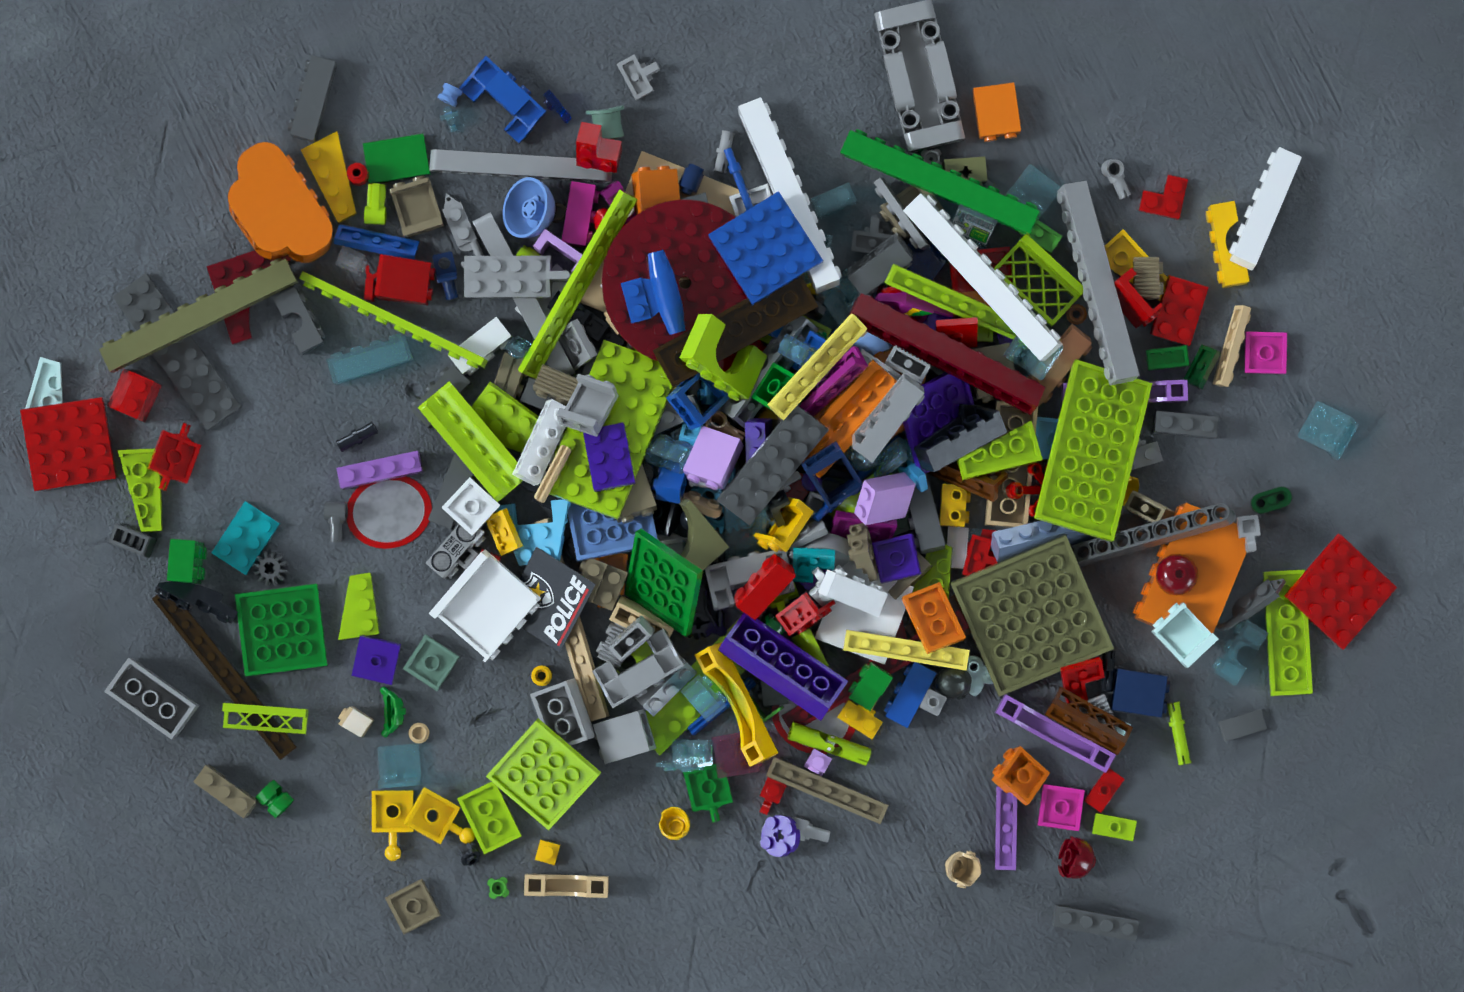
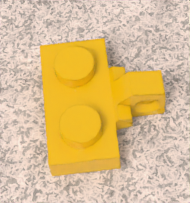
[837,700,883,740]

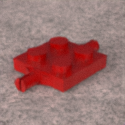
[147,423,202,491]

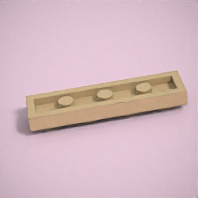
[1213,305,1251,387]

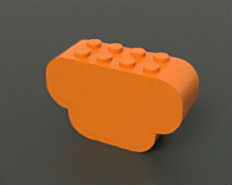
[228,142,332,263]

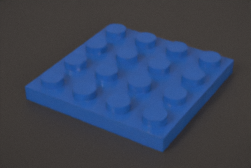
[708,191,823,306]

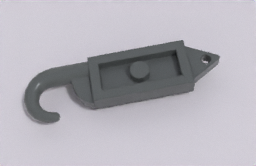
[1216,579,1286,631]

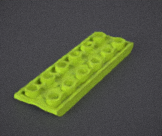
[417,381,523,503]

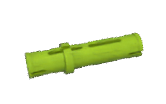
[1167,701,1191,765]

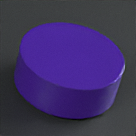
[802,473,822,492]

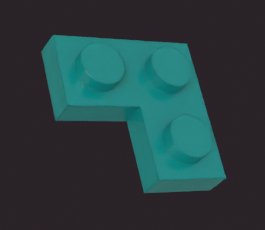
[793,548,835,583]

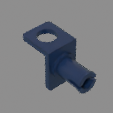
[432,251,458,300]

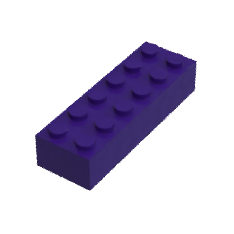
[718,613,848,721]

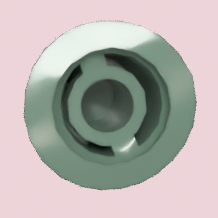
[586,105,625,140]

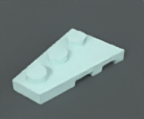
[25,357,63,409]

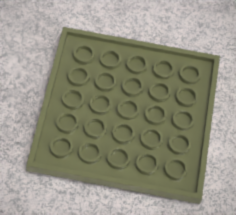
[951,534,1114,697]

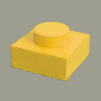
[535,840,561,865]

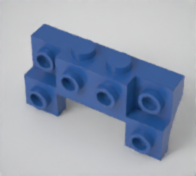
[459,56,547,144]

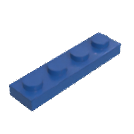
[334,224,419,260]

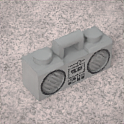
[426,524,486,580]

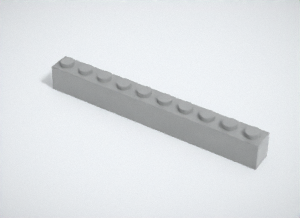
[1057,181,1140,385]

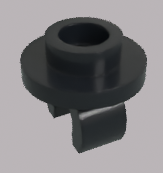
[457,843,480,866]

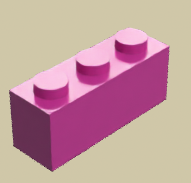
[562,181,600,248]

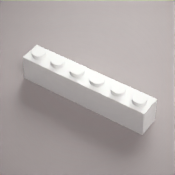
[1229,147,1302,271]

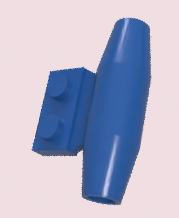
[621,250,686,335]

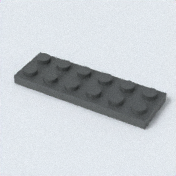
[717,405,829,526]

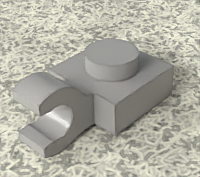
[1236,515,1261,553]

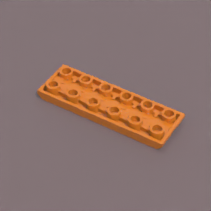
[804,360,897,478]

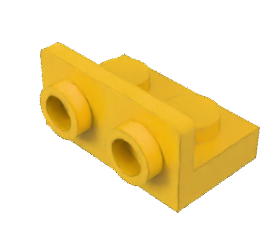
[486,508,523,556]

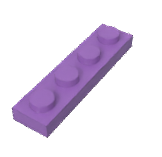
[995,786,1017,870]

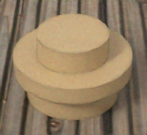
[409,723,430,743]

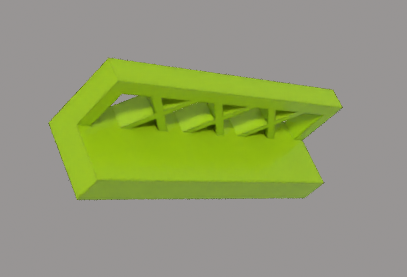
[222,703,308,734]

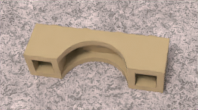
[524,873,609,898]

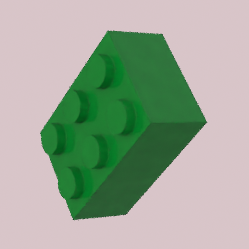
[167,539,207,584]

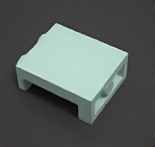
[1151,602,1218,668]

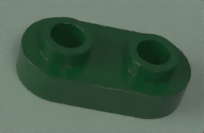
[1250,487,1292,514]
[757,610,785,635]

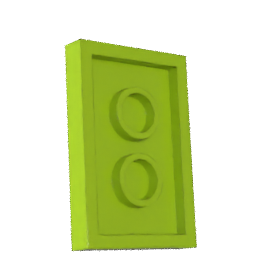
[457,782,522,854]

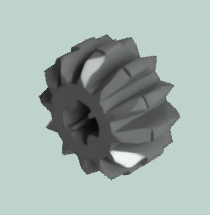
[253,551,288,586]

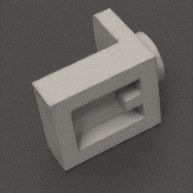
[919,689,947,716]

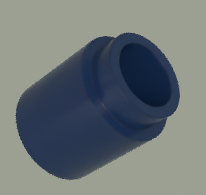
[678,164,704,196]

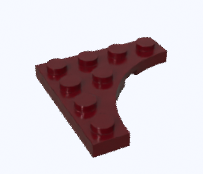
[206,250,292,345]

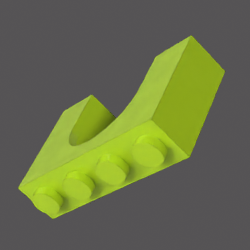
[680,314,767,401]

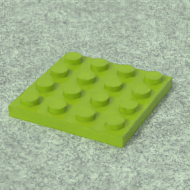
[486,718,601,830]

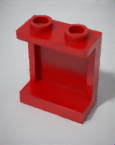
[1114,268,1163,328]

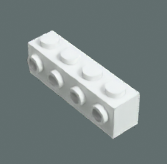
[512,399,566,486]

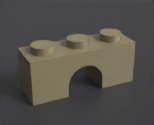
[193,765,258,819]

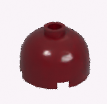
[1156,554,1198,595]
[1058,836,1096,879]

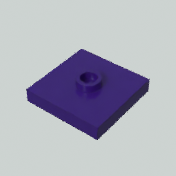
[872,533,922,584]
[351,635,401,685]

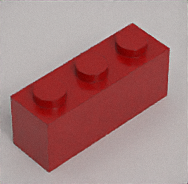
[734,553,796,620]

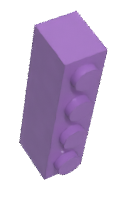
[336,451,424,490]

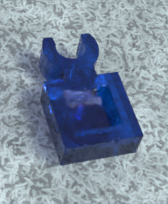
[543,89,572,123]

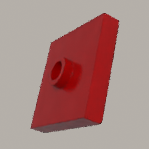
[936,317,978,348]

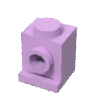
[804,748,832,776]

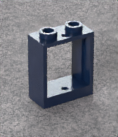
[801,441,863,509]

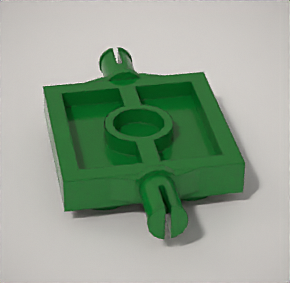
[683,752,733,822]

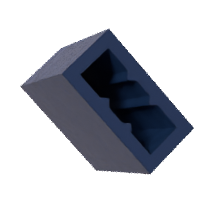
[1110,669,1170,718]

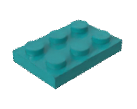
[211,501,280,575]

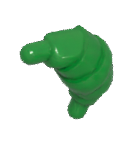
[380,686,406,738]

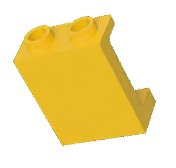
[753,497,814,552]

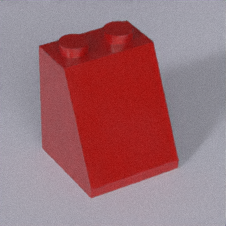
[375,254,436,305]
[107,369,162,423]

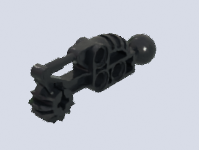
[680,511,727,640]

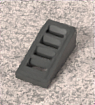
[109,523,157,558]

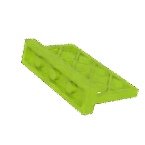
[993,234,1084,327]

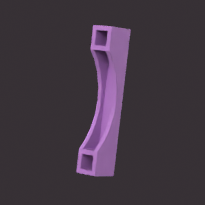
[1061,380,1188,404]
[995,694,1116,773]

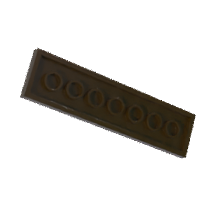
[653,276,818,387]

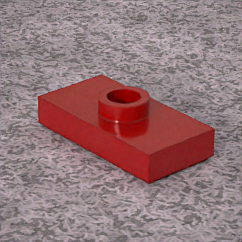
[1084,768,1125,813]

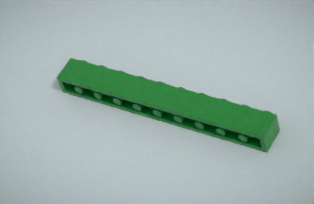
[840,129,1040,236]

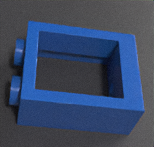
[666,373,730,430]

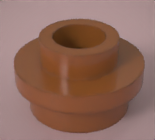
[1066,304,1087,325]

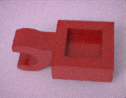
[364,265,378,302]
[759,777,787,815]

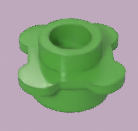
[487,877,509,899]

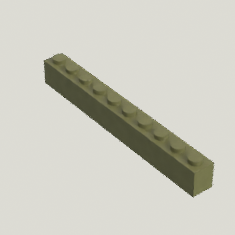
[99,258,298,373]

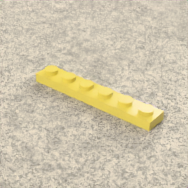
[767,314,867,420]
[843,629,970,670]

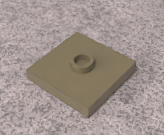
[385,879,441,935]

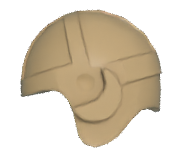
[945,851,981,889]

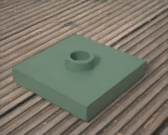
[403,634,460,691]

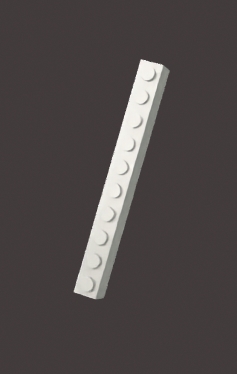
[738,98,842,294]
[903,193,1063,361]

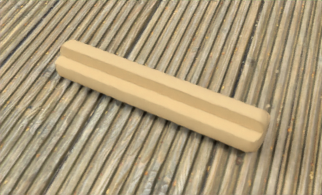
[534,445,571,503]

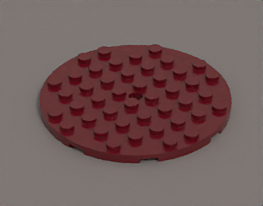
[602,200,747,361]

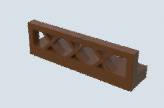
[927,459,1008,502]
[1045,686,1133,755]

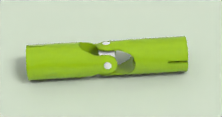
[787,722,871,766]

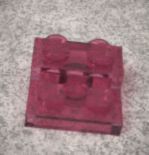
[711,732,762,778]

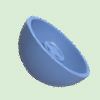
[503,177,556,238]

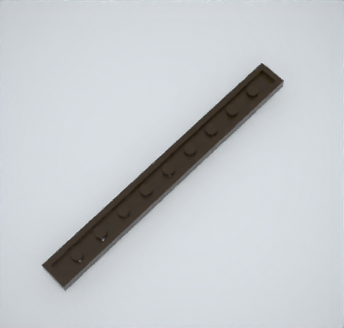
[152,595,297,760]

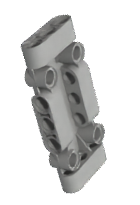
[874,0,966,153]

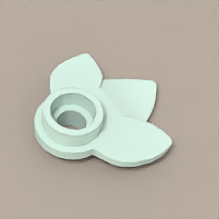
[967,655,993,696]

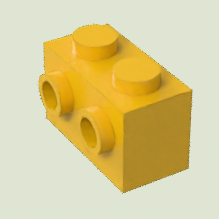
[939,484,971,527]

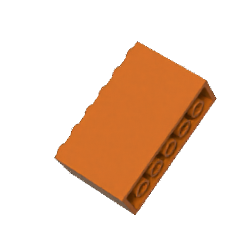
[1133,503,1246,633]

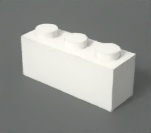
[448,317,513,376]
[818,569,888,617]

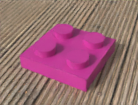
[1244,332,1287,374]
[1037,784,1085,831]

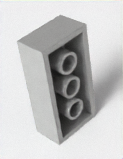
[104,658,200,740]

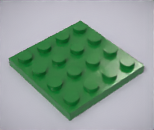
[625,528,703,637]
[235,584,328,677]

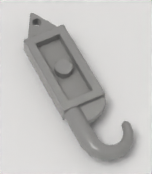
[442,194,484,268]

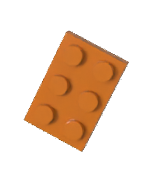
[901,582,966,654]

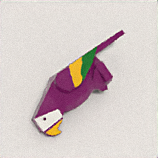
[875,291,953,323]

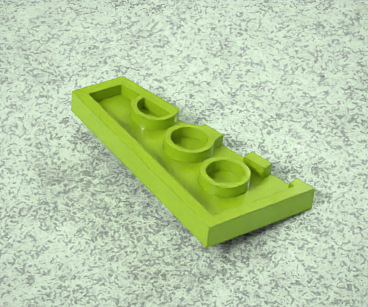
[957,421,1043,480]
[117,448,163,532]

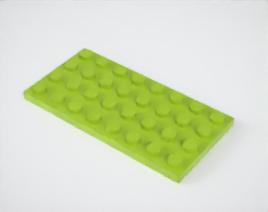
[549,340,673,520]
[1034,359,1152,542]

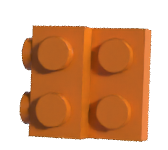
[992,746,1050,805]

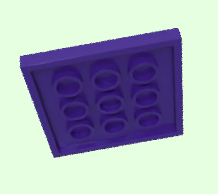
[903,372,974,474]

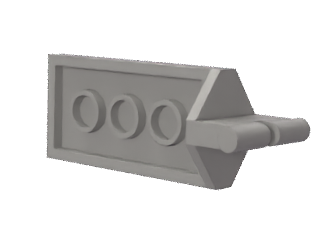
[464,256,571,298]

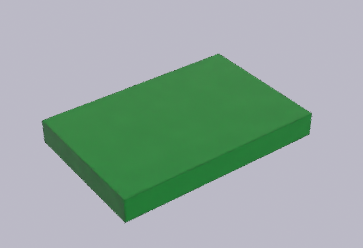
[363,134,430,184]

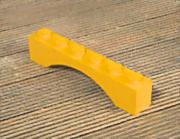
[695,642,778,767]

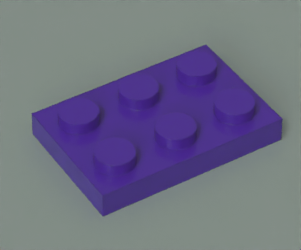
[583,422,636,492]

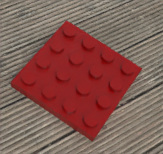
[20,397,117,491]
[1284,534,1397,650]

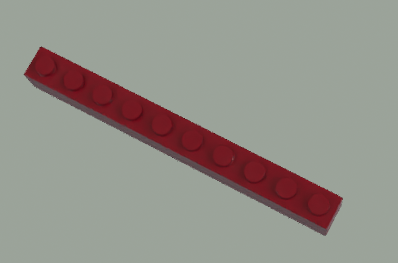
[849,293,1046,415]

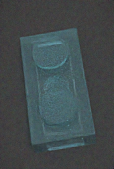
[504,335,532,359]

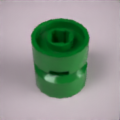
[255,780,294,819]

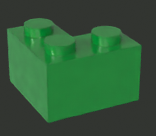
[848,662,893,711]

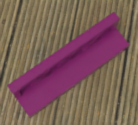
[800,346,868,417]

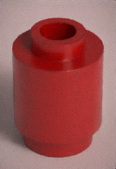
[347,163,369,186]

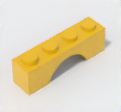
[1206,201,1250,288]

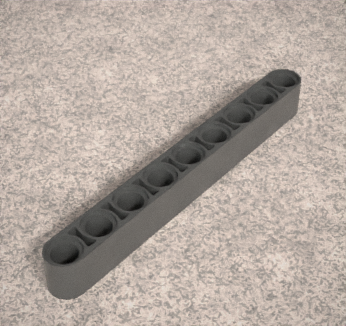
[1071,503,1235,567]

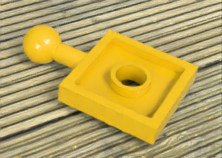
[404,787,475,844]
[372,790,414,861]

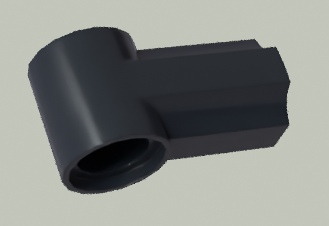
[821,464,861,486]

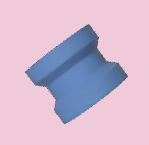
[437,83,463,107]

